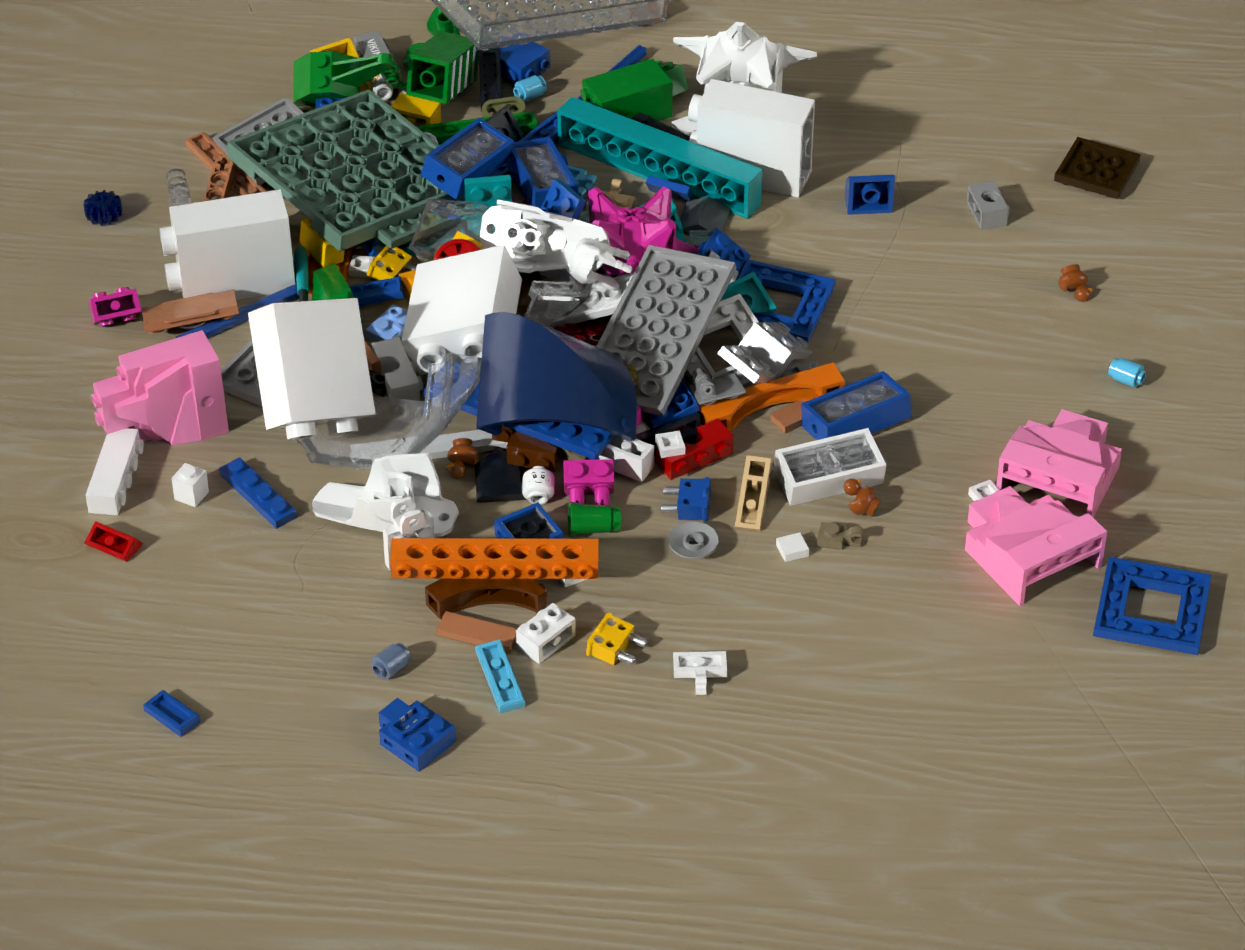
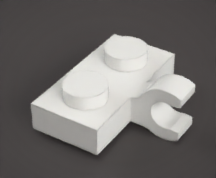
[673,651,727,695]

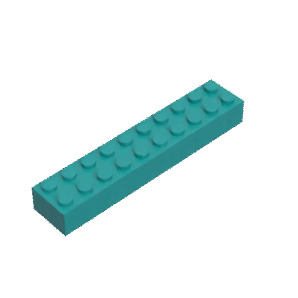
[557,97,762,219]

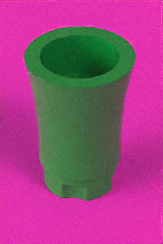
[568,501,621,537]

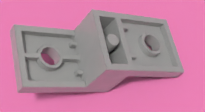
[717,322,812,384]

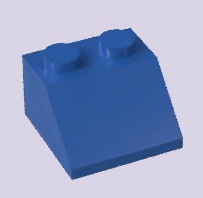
[845,175,895,215]

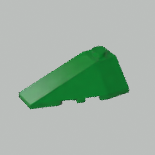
[312,263,363,323]

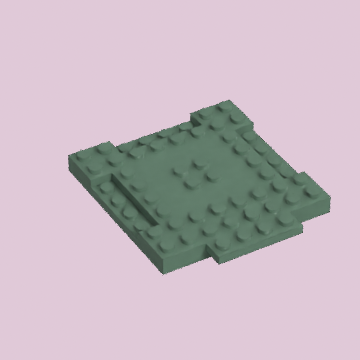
[226,89,465,251]

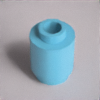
[513,75,547,102]
[1108,358,1146,388]

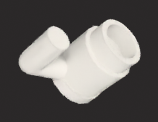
[371,74,407,100]

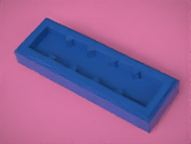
[349,276,404,307]

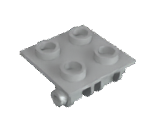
[688,368,746,405]

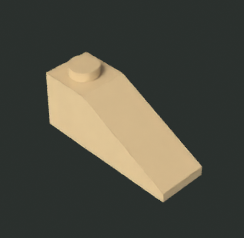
[735,455,773,531]

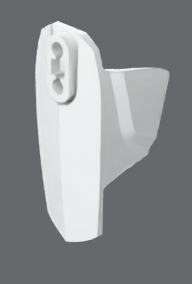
[479,200,610,273]
[312,453,459,537]

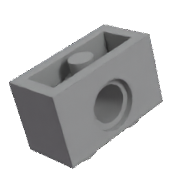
[967,181,1011,230]

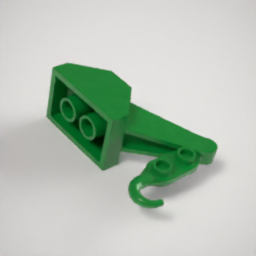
[293,51,407,107]

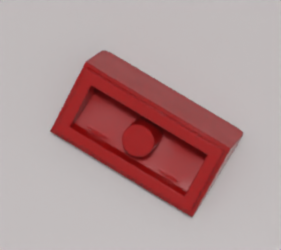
[84,521,143,562]

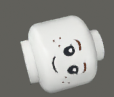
[522,466,555,505]

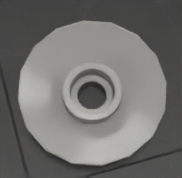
[668,521,719,559]

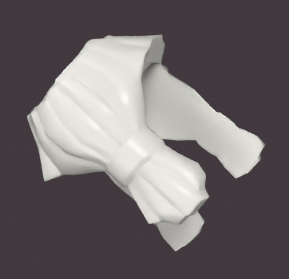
[569,238,632,291]

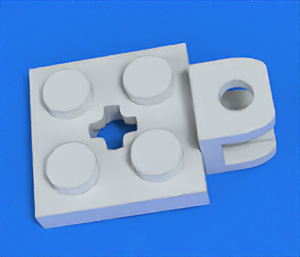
[383,496,434,570]

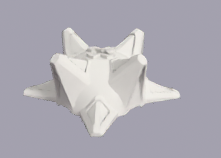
[673,22,818,94]

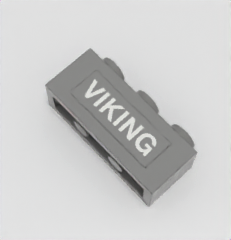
[354,30,399,84]

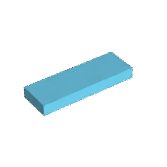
[475,640,525,713]

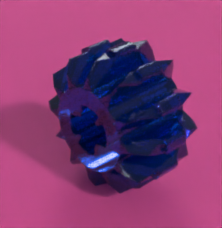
[83,190,123,226]

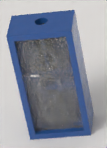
[421,118,514,199]
[507,137,579,209]
[801,371,911,440]

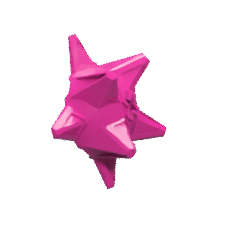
[588,186,699,277]

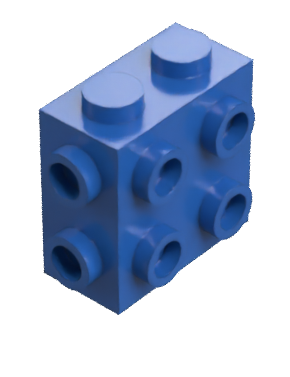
[495,33,550,83]

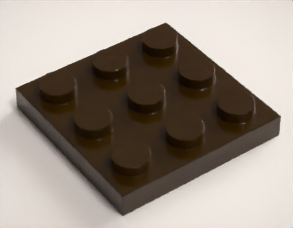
[1054,137,1141,199]

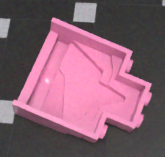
[91,330,229,445]
[996,409,1122,517]
[965,486,1107,606]

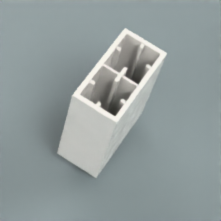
[688,79,815,198]
[159,189,295,300]
[401,245,522,375]
[248,298,376,440]

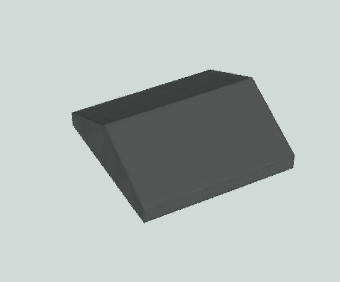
[680,196,730,238]

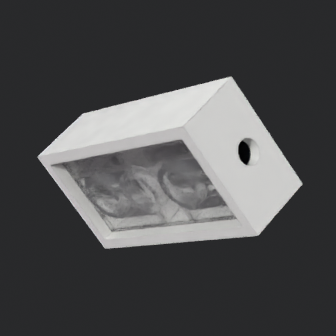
[773,428,886,506]

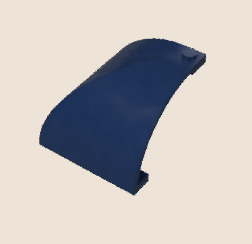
[476,312,637,442]

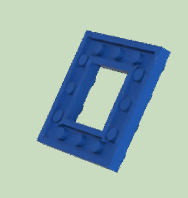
[729,259,836,343]
[1093,557,1211,655]

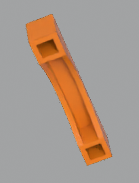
[698,362,845,432]

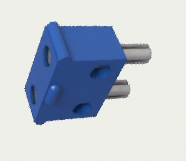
[661,477,711,522]

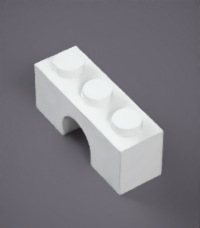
[372,337,423,407]

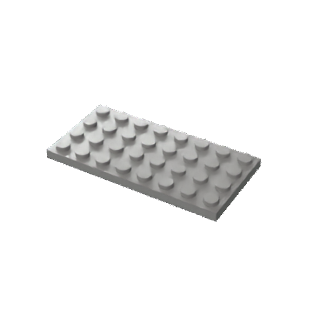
[597,245,737,416]

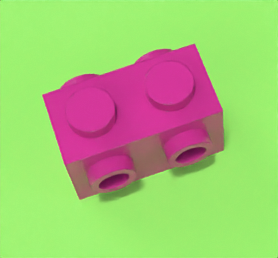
[88,287,142,327]

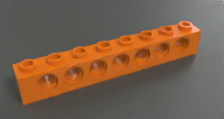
[390,538,599,579]

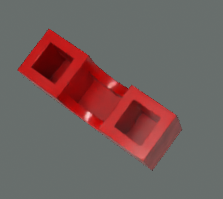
[655,419,734,480]

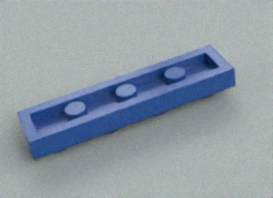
[219,457,297,529]

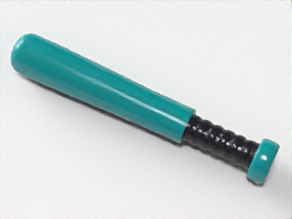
[294,246,309,302]

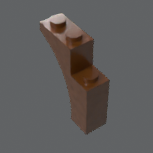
[492,426,558,472]
[425,579,548,620]

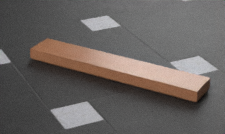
[185,132,267,196]

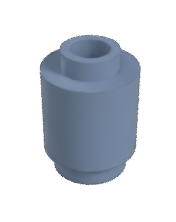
[371,643,411,679]

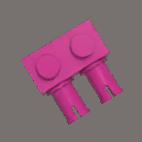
[563,459,614,505]

